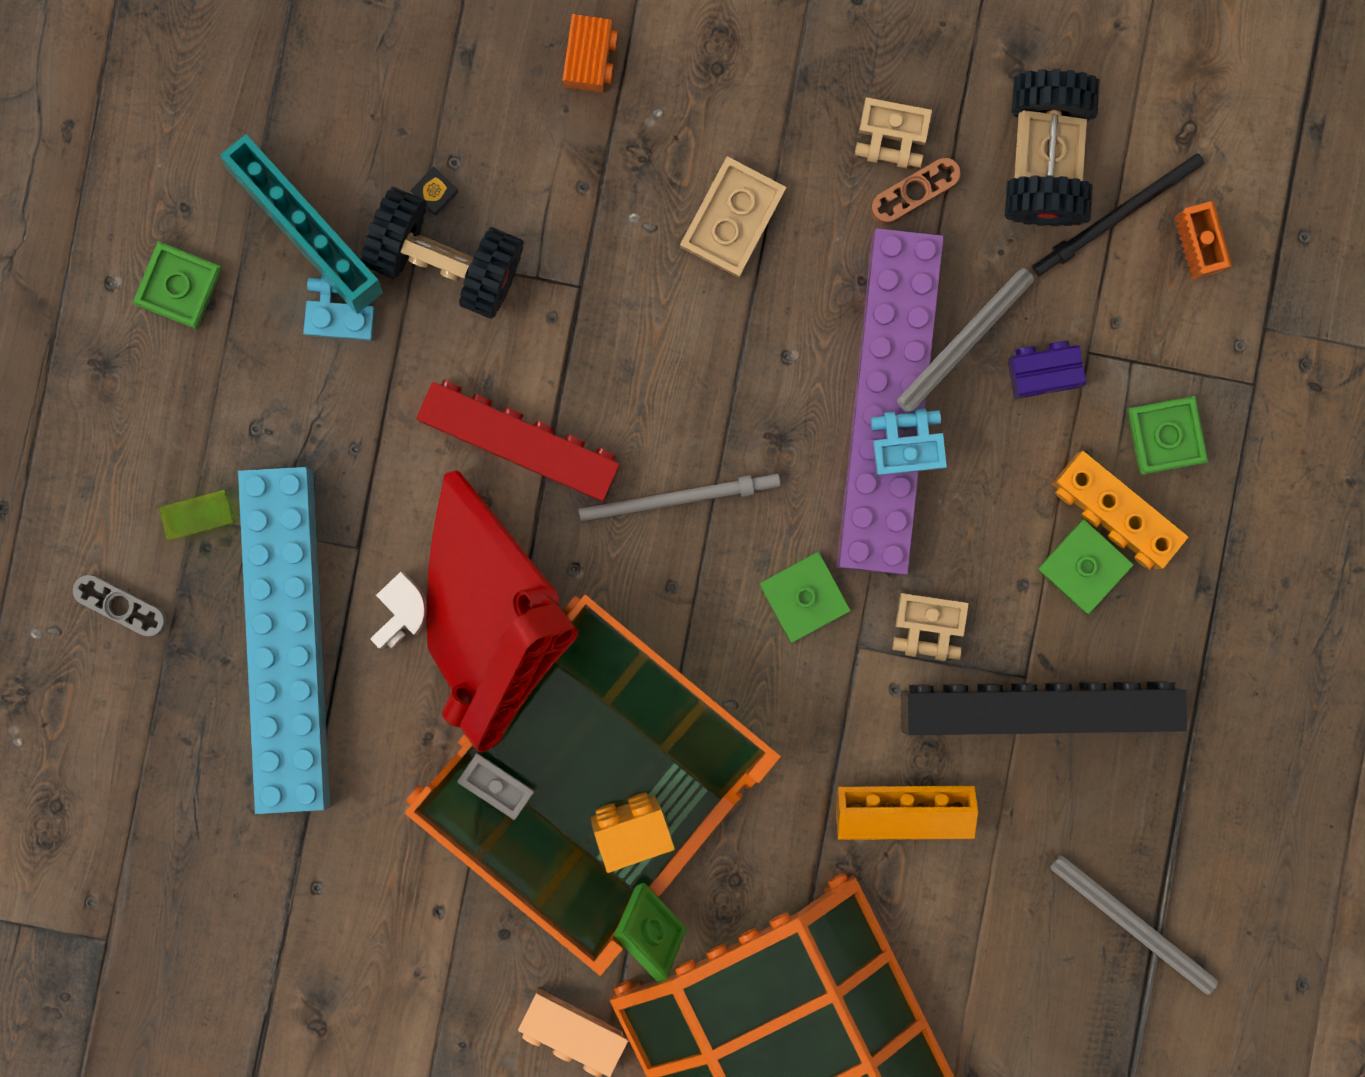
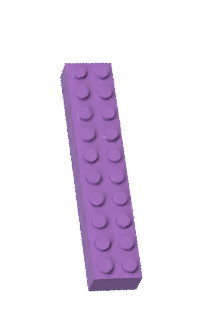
[836,228,943,575]

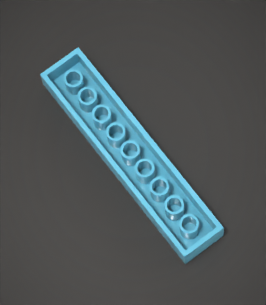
[238,467,330,814]

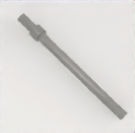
[579,474,781,522]

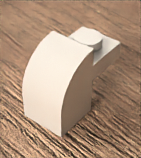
[370,572,427,649]

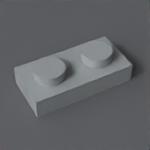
[457,752,534,820]

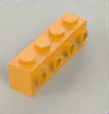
[1052,451,1189,570]
[836,786,978,840]

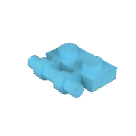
[303,276,375,341]
[870,408,947,476]

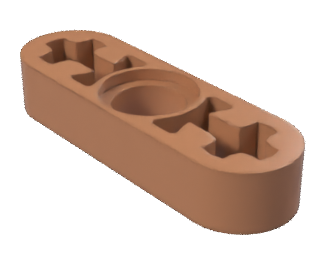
[871,158,960,225]

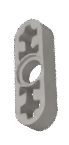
[73,575,168,636]

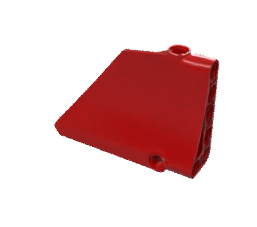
[427,470,579,753]

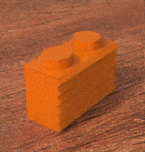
[562,14,618,93]
[1174,201,1232,280]

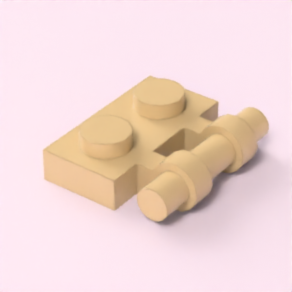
[854,97,932,169]
[892,593,969,661]

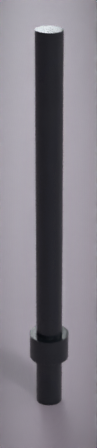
[1032,153,1205,276]

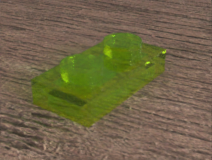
[158,490,235,541]

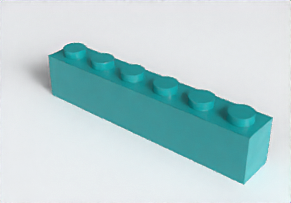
[220,134,383,314]

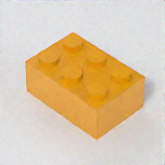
[590,792,675,873]

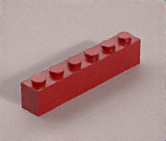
[416,380,620,503]

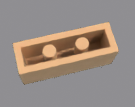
[518,988,629,1077]

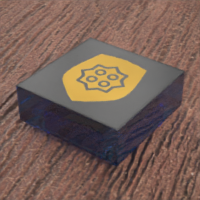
[410,167,459,216]

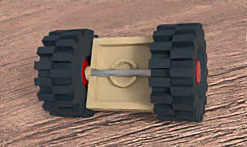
[1005,69,1100,226]
[361,187,524,319]

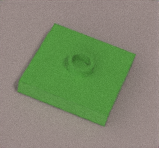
[132,241,223,330]
[1127,396,1208,475]
[1037,519,1134,615]
[759,551,851,643]
[614,883,687,982]

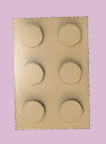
[680,156,787,278]

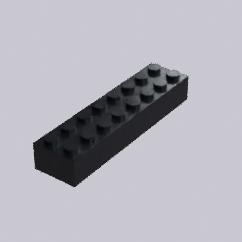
[901,681,1187,735]

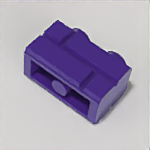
[1008,341,1086,399]

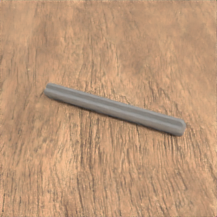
[897,268,1034,413]
[1050,855,1218,995]

